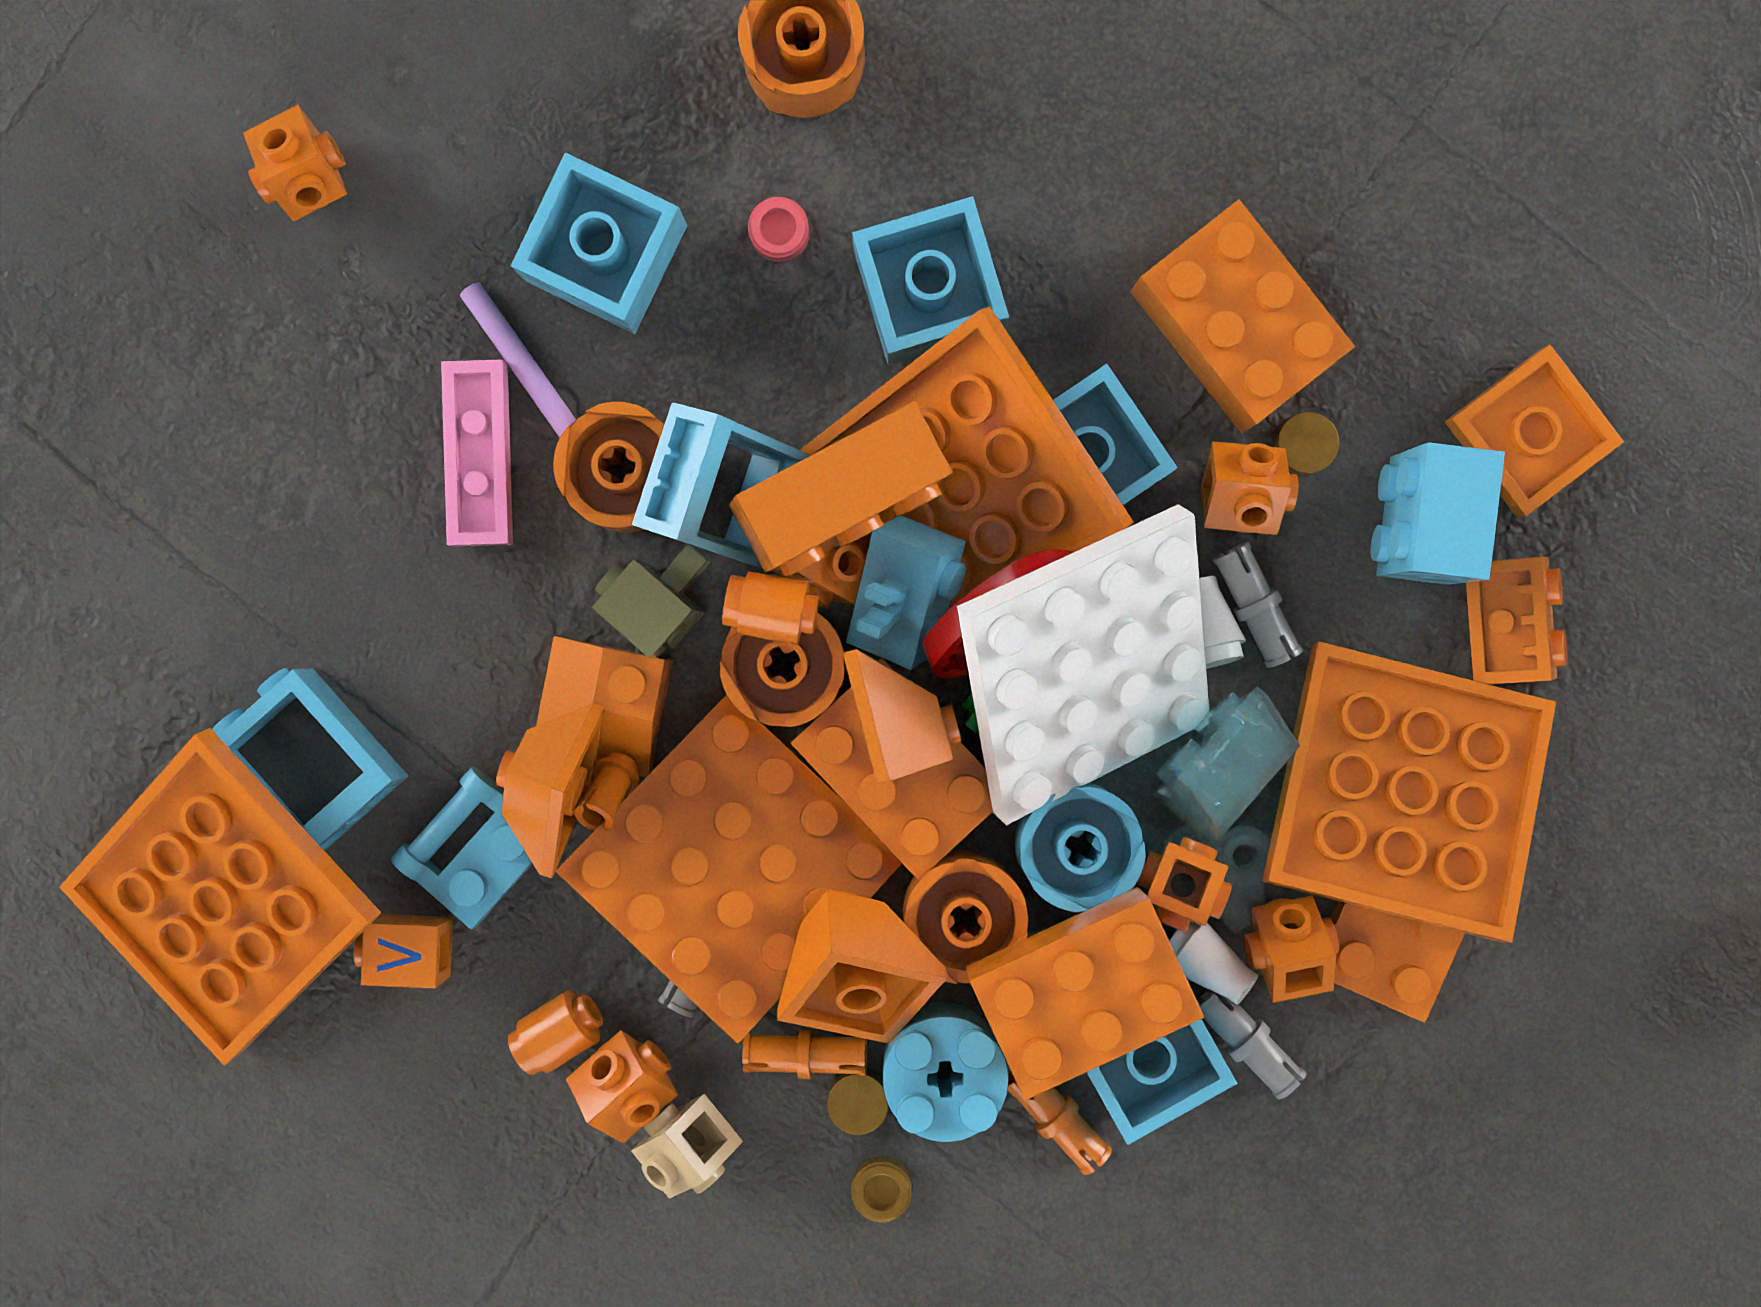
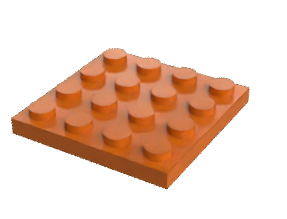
[800,306,1134,610]
[1262,641,1556,943]
[556,695,902,1044]
[59,728,381,1066]

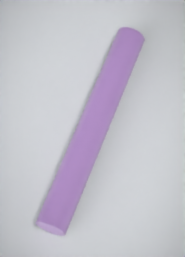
[460,282,576,438]

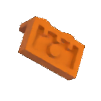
[1466,557,1568,684]

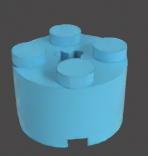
[1014,783,1146,912]
[883,1002,1008,1142]

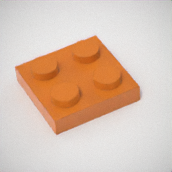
[1445,345,1624,518]
[1331,901,1465,1023]

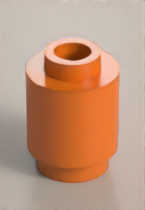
[722,571,819,645]
[508,989,603,1076]

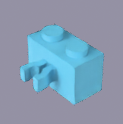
[846,515,966,670]

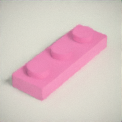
[441,360,513,547]

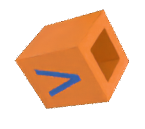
[353,914,453,989]

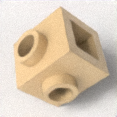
[631,1093,743,1199]

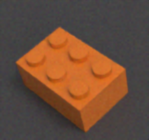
[1130,199,1355,434]
[729,401,953,577]
[791,658,993,880]
[966,887,1205,1100]

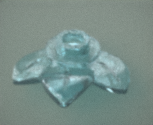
[1161,822,1271,935]

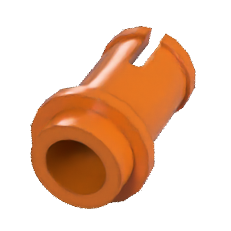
[575,752,640,831]

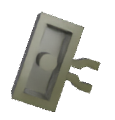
[591,544,712,658]

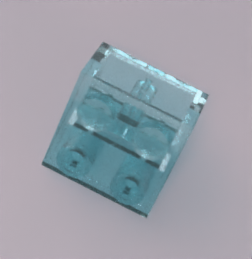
[1152,686,1300,843]

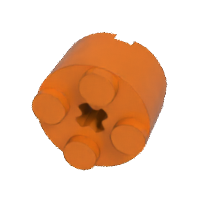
[738,0,865,118]
[554,402,665,533]
[720,613,847,727]
[903,850,1029,984]

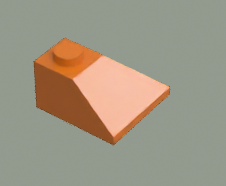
[536,636,674,777]
[843,649,961,784]
[496,703,605,878]
[777,888,947,1044]

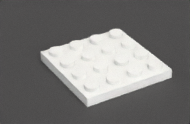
[957,504,1210,825]

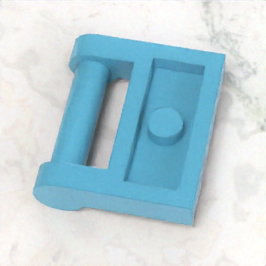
[391,766,533,930]

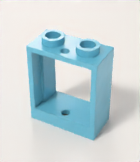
[632,402,811,572]
[212,668,408,851]

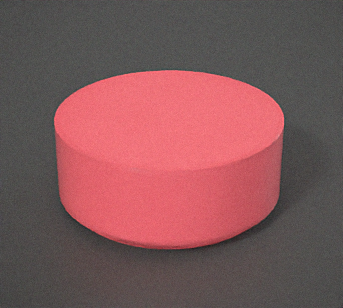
[748,197,810,262]

